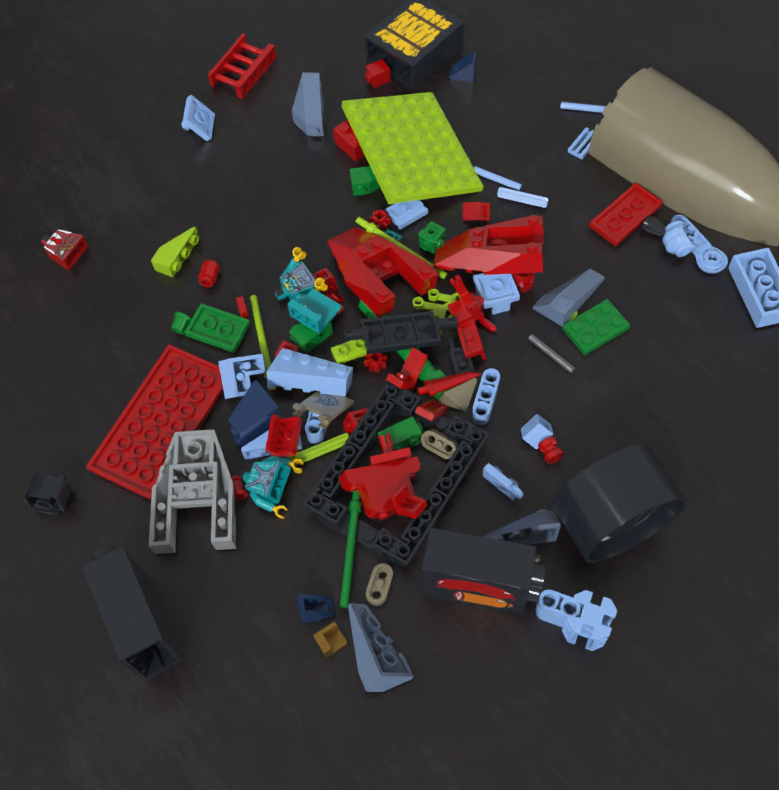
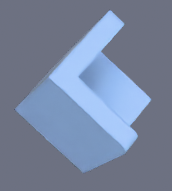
[521,414,553,449]

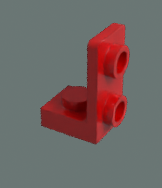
[386,348,428,390]

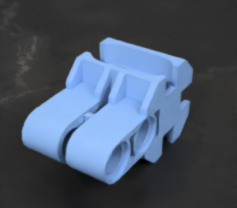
[536,589,617,651]

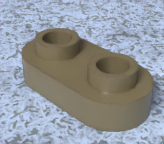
[421,429,459,459]
[366,563,393,606]

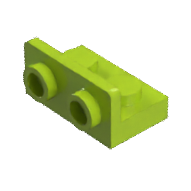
[331,340,367,364]

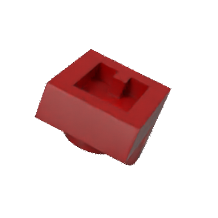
[312,268,339,295]
[343,408,368,436]

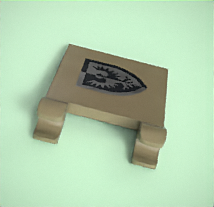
[292,391,354,429]

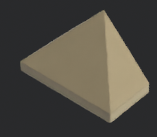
[439,378,477,412]

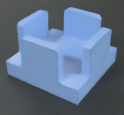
[473,273,520,314]

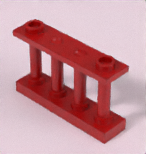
[208,33,277,99]

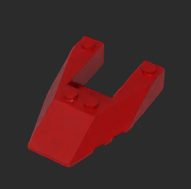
[433,215,544,275]
[328,227,438,317]

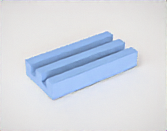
[568,127,594,159]

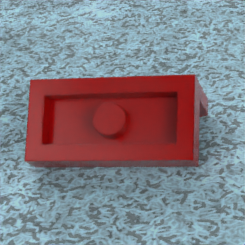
[457,318,487,360]

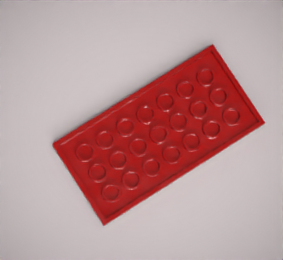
[85,344,224,500]

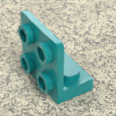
[287,289,341,334]

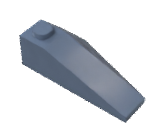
[292,72,326,136]
[533,269,605,327]
[483,509,561,545]
[348,603,414,692]

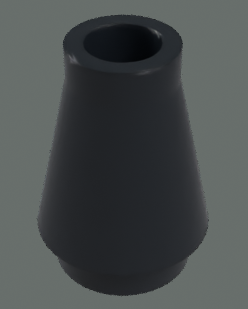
[641,216,666,238]

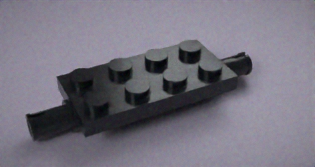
[344,311,457,354]

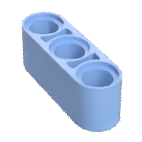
[472,368,500,425]

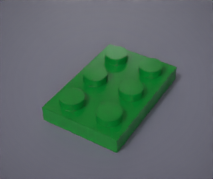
[562,299,630,355]
[184,303,251,353]

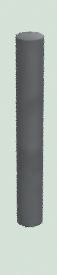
[528,334,576,373]

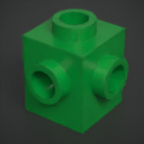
[418,221,446,254]

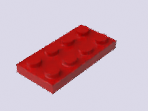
[589,183,663,247]

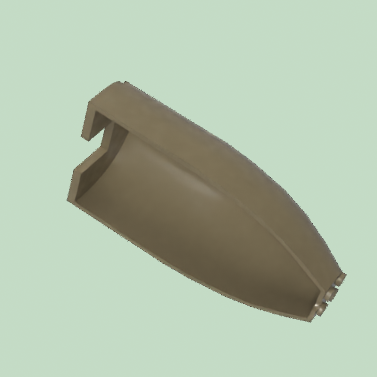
[589,67,779,247]

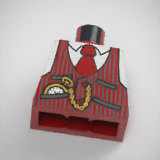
[42,229,88,270]

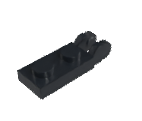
[448,337,476,385]

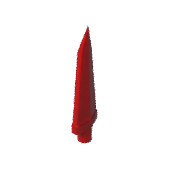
[417,372,481,396]

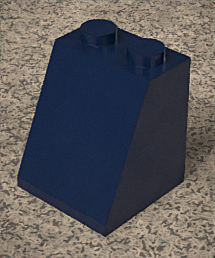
[228,380,282,447]

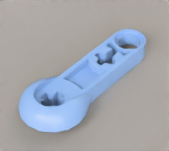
[671,215,728,274]

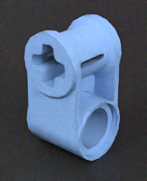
[305,411,327,444]

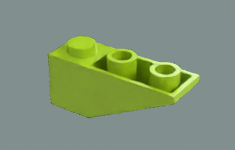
[151,227,199,277]

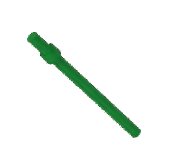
[340,491,362,608]

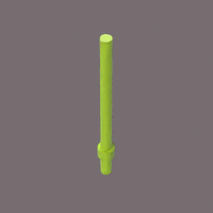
[355,216,448,279]
[250,295,276,390]

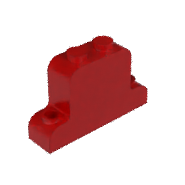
[339,456,420,520]

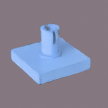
[181,95,215,141]

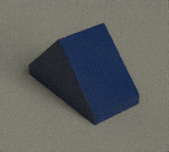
[449,52,476,82]
[297,593,335,624]

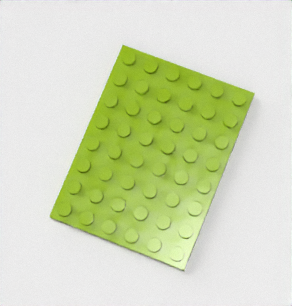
[341,92,484,204]

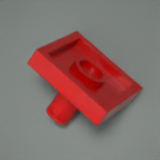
[369,434,411,465]

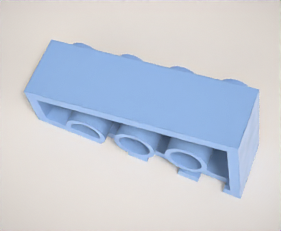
[267,348,353,396]

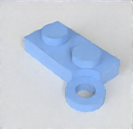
[483,463,524,501]

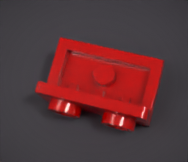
[265,414,302,457]

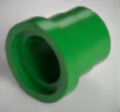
[171,312,191,334]

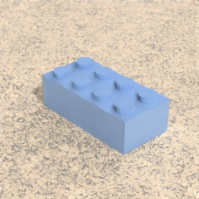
[728,248,779,328]

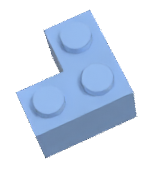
[218,354,266,399]

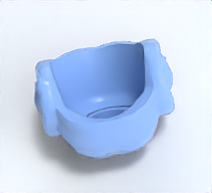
[663,220,695,257]

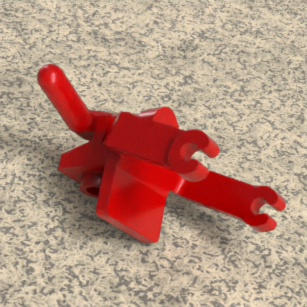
[448,275,497,332]

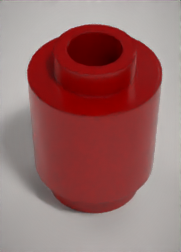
[198,260,220,287]

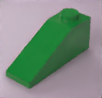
[350,166,380,196]

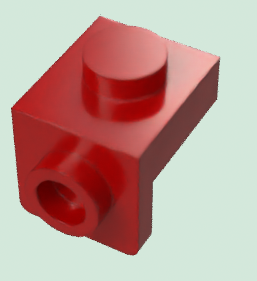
[391,485,428,519]

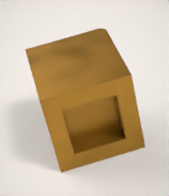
[313,621,347,658]

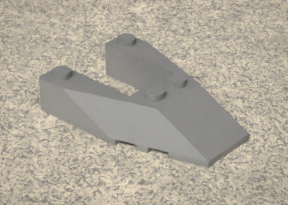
[149,429,236,554]

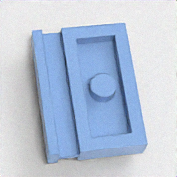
[385,200,428,230]

